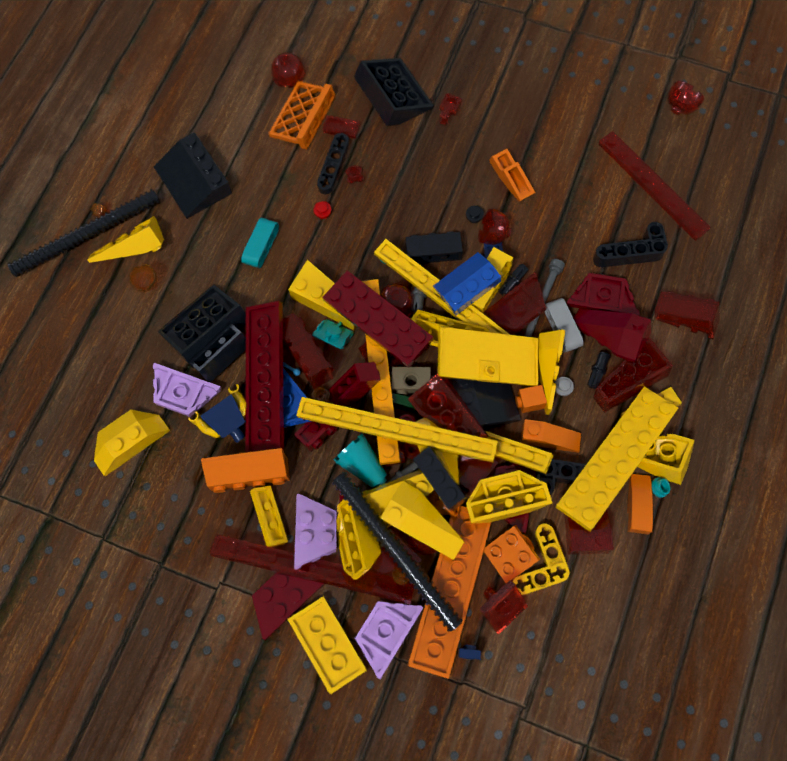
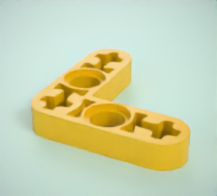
[511,524,570,596]

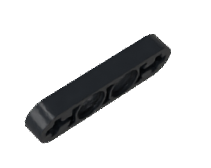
[317,133,349,194]

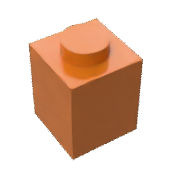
[515,385,547,413]

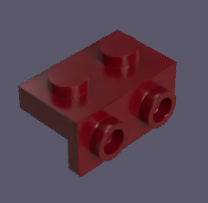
[294,421,338,452]

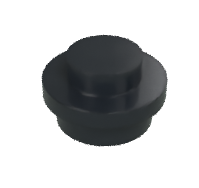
[466,206,484,223]

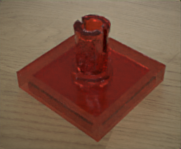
[479,580,528,634]

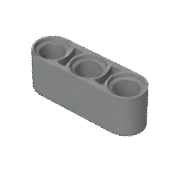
[544,298,584,352]

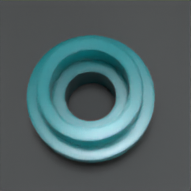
[652,477,670,498]

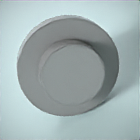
[555,377,574,396]

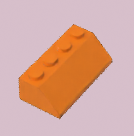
[201,448,290,493]

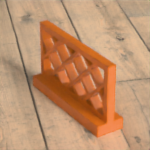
[268,81,336,150]

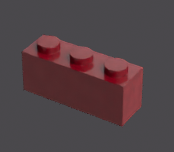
[329,362,381,406]

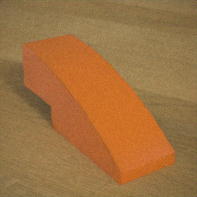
[489,149,535,202]
[627,474,653,534]

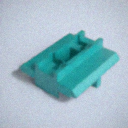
[312,319,354,349]

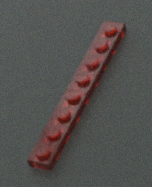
[598,131,711,241]

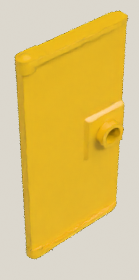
[438,326,538,386]

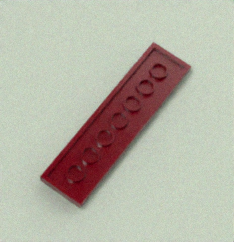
[245,301,284,453]

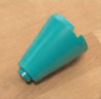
[333,433,387,488]

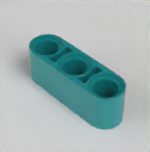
[241,217,279,268]

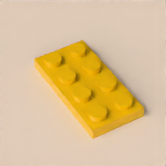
[287,596,367,695]

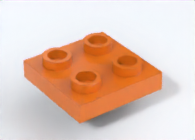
[484,525,541,584]

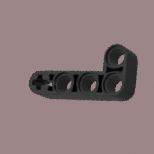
[593,222,668,267]
[535,459,586,496]

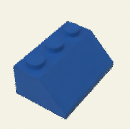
[433,252,501,316]

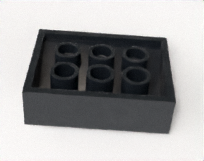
[354,58,434,126]
[154,132,233,219]
[157,284,246,369]
[448,378,521,434]

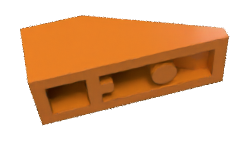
[520,419,581,453]

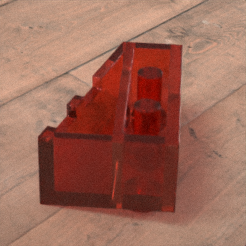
[655,291,720,340]

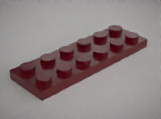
[322,270,434,368]

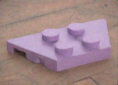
[153,363,222,417]
[294,494,336,569]
[355,601,423,679]

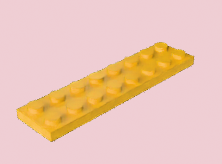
[555,386,678,532]

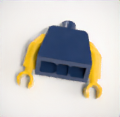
[188,384,246,443]

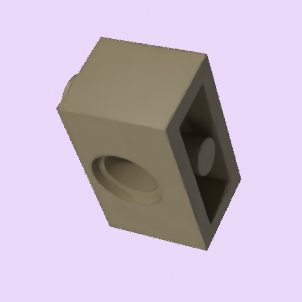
[392,367,431,398]

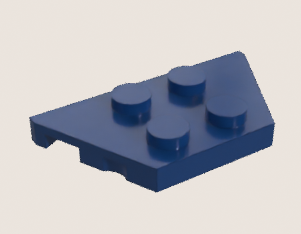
[283,368,311,428]

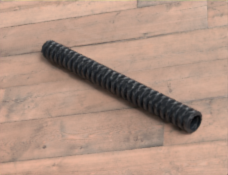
[8,189,160,277]
[332,472,463,632]

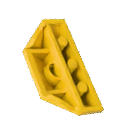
[411,309,490,347]
[94,410,170,476]
[466,470,552,524]
[336,499,381,580]

